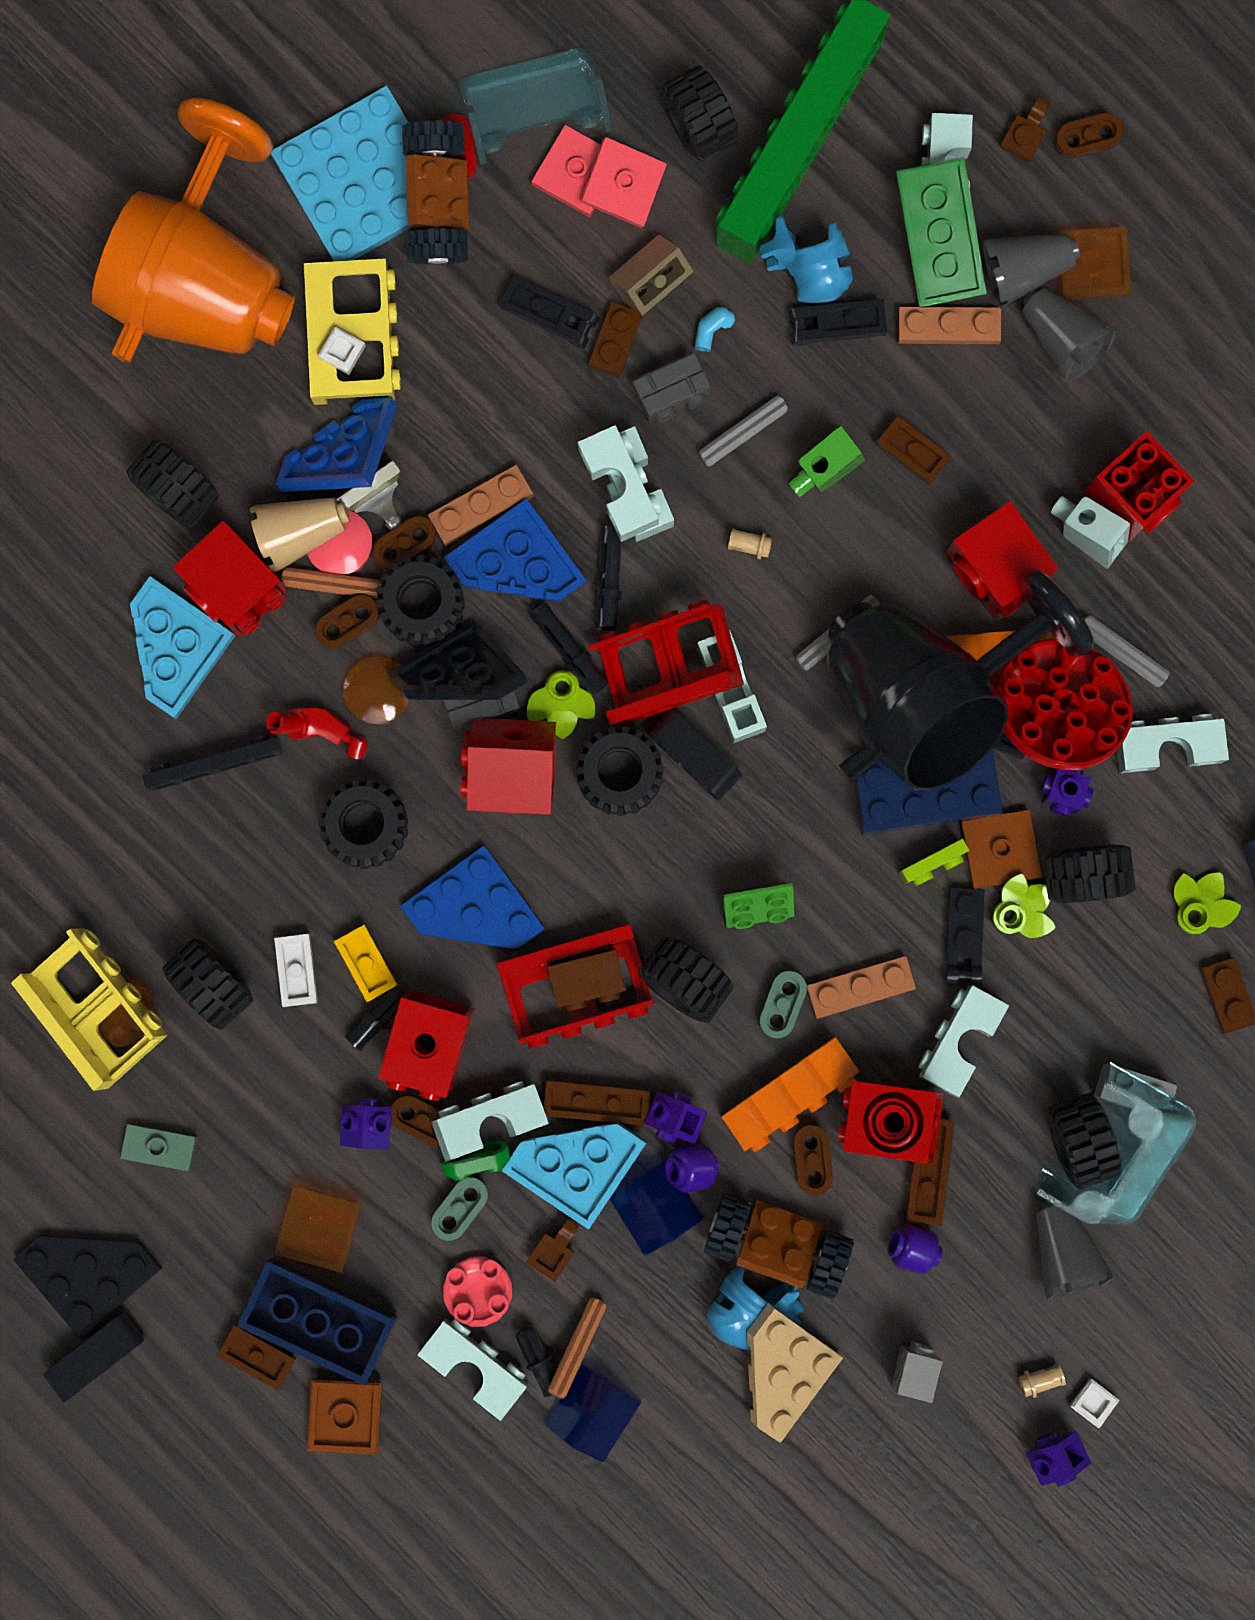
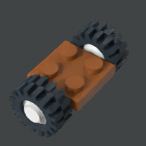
[402,120,469,264]
[704,1193,854,1299]

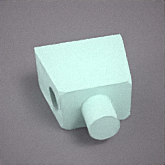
[1051,496,1130,569]

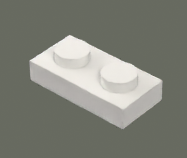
[274,934,318,1007]

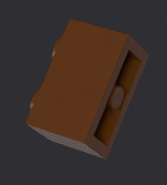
[548,948,626,1011]

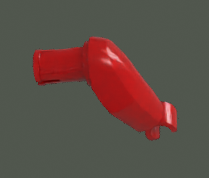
[266,707,368,759]

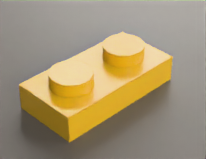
[334,925,398,1002]

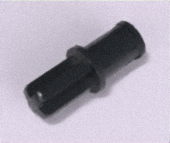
[345,989,402,1051]
[516,1326,556,1397]

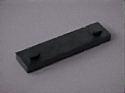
[142,735,283,791]

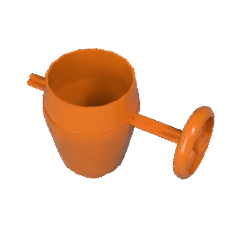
[92,97,295,363]

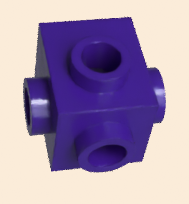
[1040,769,1094,817]
[644,1090,708,1144]
[339,1098,392,1149]
[1026,1431,1091,1486]

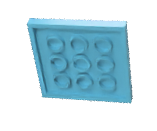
[271,86,413,262]

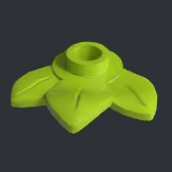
[527,670,595,739]
[1173,872,1241,934]
[992,874,1055,938]

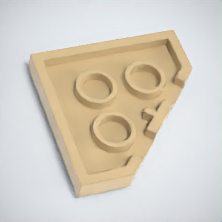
[747,1303,843,1443]

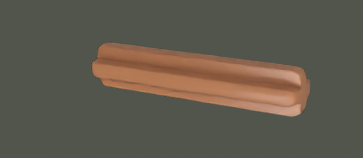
[281,567,382,599]
[548,1298,606,1398]

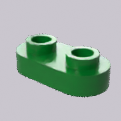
[440,1140,511,1180]

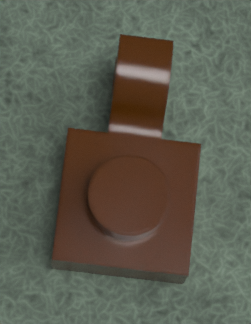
[1000,97,1050,163]
[526,1217,580,1282]

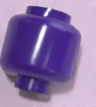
[665,1144,719,1193]
[888,1224,943,1274]

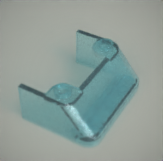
[458,49,613,165]
[1036,1062,1196,1225]

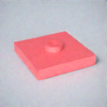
[531,125,601,218]
[580,137,667,228]

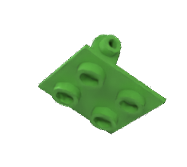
[722,883,794,929]

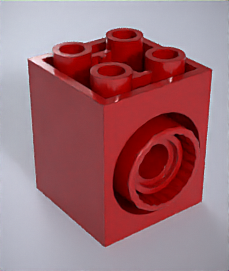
[1083,431,1195,543]
[946,501,1059,619]
[172,521,288,638]
[461,718,556,815]
[378,989,476,1101]
[839,1081,944,1164]

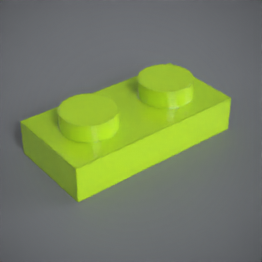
[899,839,969,887]

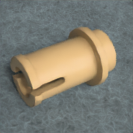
[728,528,773,560]
[1018,1363,1066,1398]

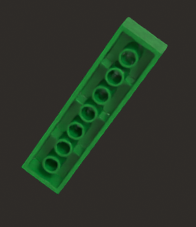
[714,0,891,265]

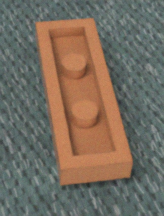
[898,307,1001,344]
[428,465,534,547]
[807,956,916,1019]

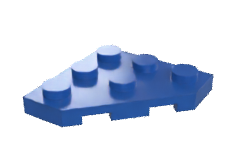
[276,397,397,492]
[444,498,587,603]
[400,846,545,950]

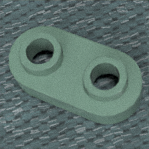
[759,971,807,1038]
[431,1177,488,1241]

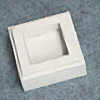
[318,327,366,375]
[1069,1377,1120,1428]

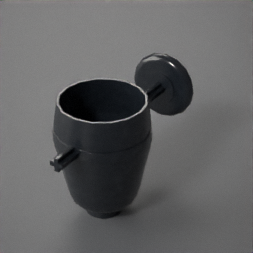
[827,568,1094,790]

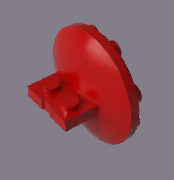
[996,639,1133,770]

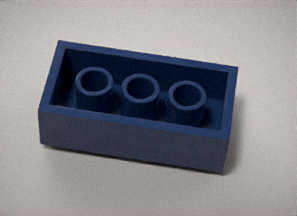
[853,748,1003,836]
[237,1258,399,1386]

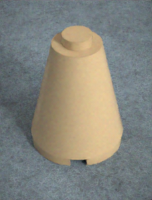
[250,497,350,572]

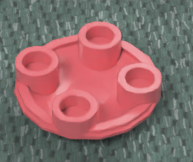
[307,511,372,575]
[443,1257,512,1327]

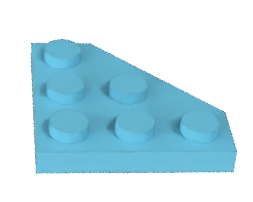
[130,576,235,719]
[502,1122,647,1230]

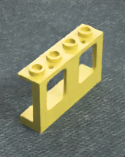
[304,259,401,405]
[11,928,167,1091]

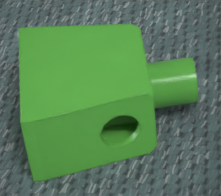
[787,426,865,498]

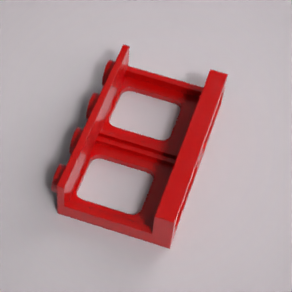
[588,600,744,725]
[497,924,654,1049]

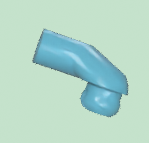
[694,307,735,352]

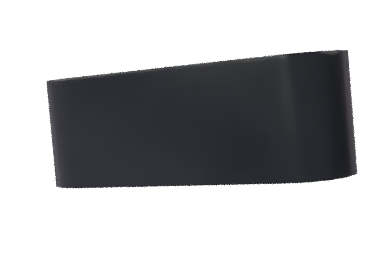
[647,709,743,801]
[43,1312,145,1403]

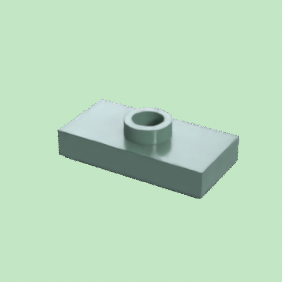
[120,1124,197,1172]

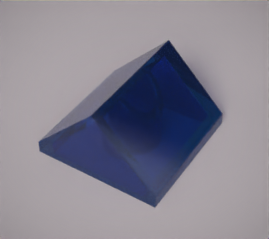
[610,1160,703,1256]
[545,1364,641,1462]

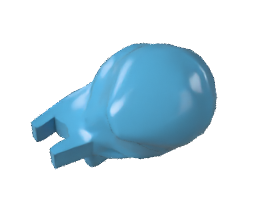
[760,215,853,303]
[707,1265,804,1351]

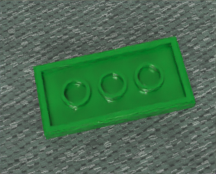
[896,157,987,307]

